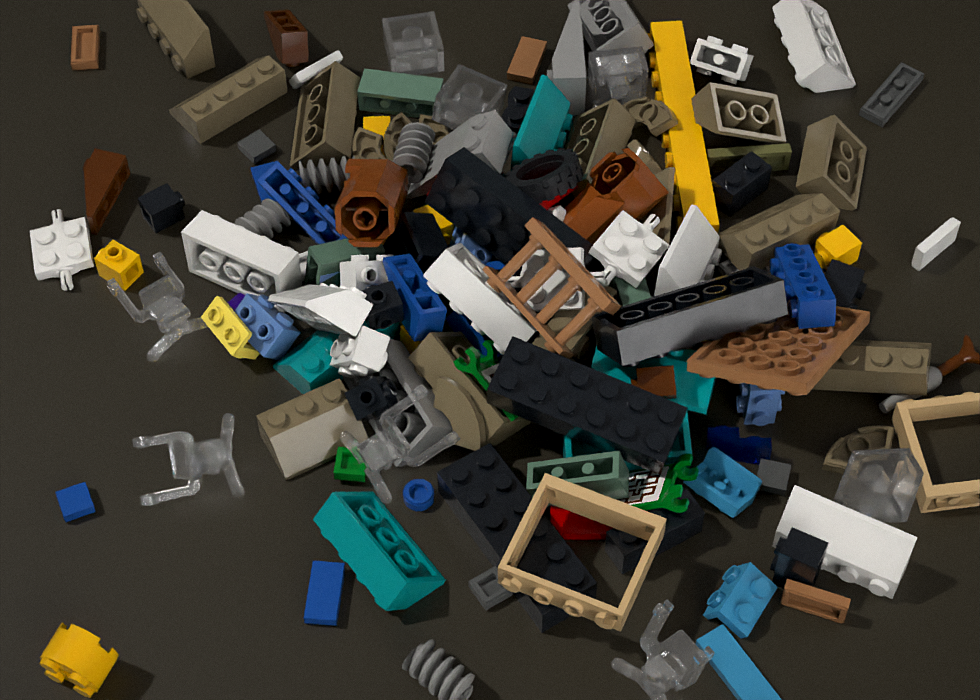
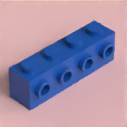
[257,161,347,245]
[770,243,836,329]

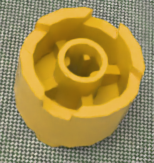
[39,623,119,698]

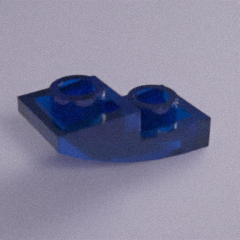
[705,426,772,464]

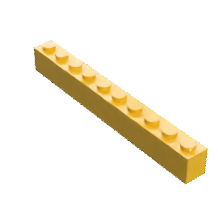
[647,20,720,233]

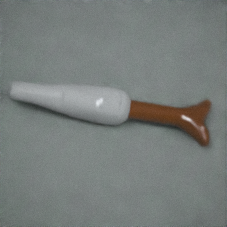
[879,335,980,414]

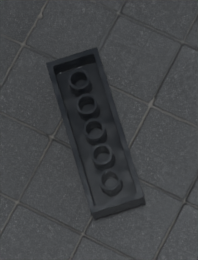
[425,147,597,275]
[592,266,788,367]
[487,336,688,475]
[437,443,597,633]

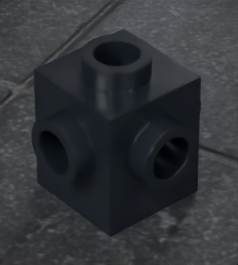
[362,281,404,330]
[344,374,399,421]

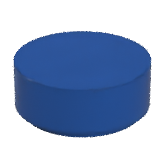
[403,479,434,511]

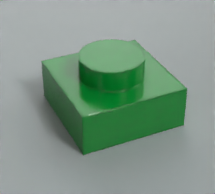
[334,447,369,482]

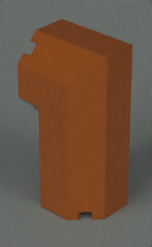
[563,148,669,261]
[335,159,408,247]

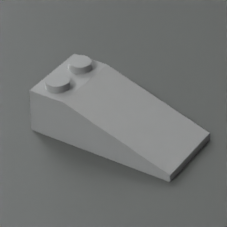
[547,0,586,115]
[567,0,654,76]
[407,110,513,199]

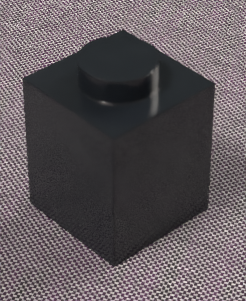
[138,183,185,233]

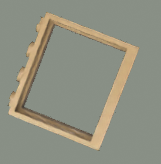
[891,392,980,513]
[498,473,666,632]

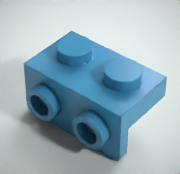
[683,447,762,518]
[703,562,778,639]

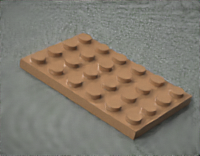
[687,303,870,396]

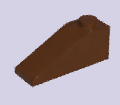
[264,10,308,67]
[83,148,130,235]

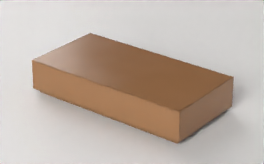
[70,25,100,71]
[507,36,547,85]
[780,579,851,624]

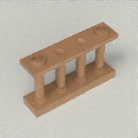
[482,217,622,359]

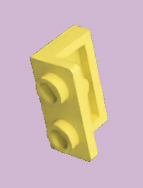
[201,296,260,360]

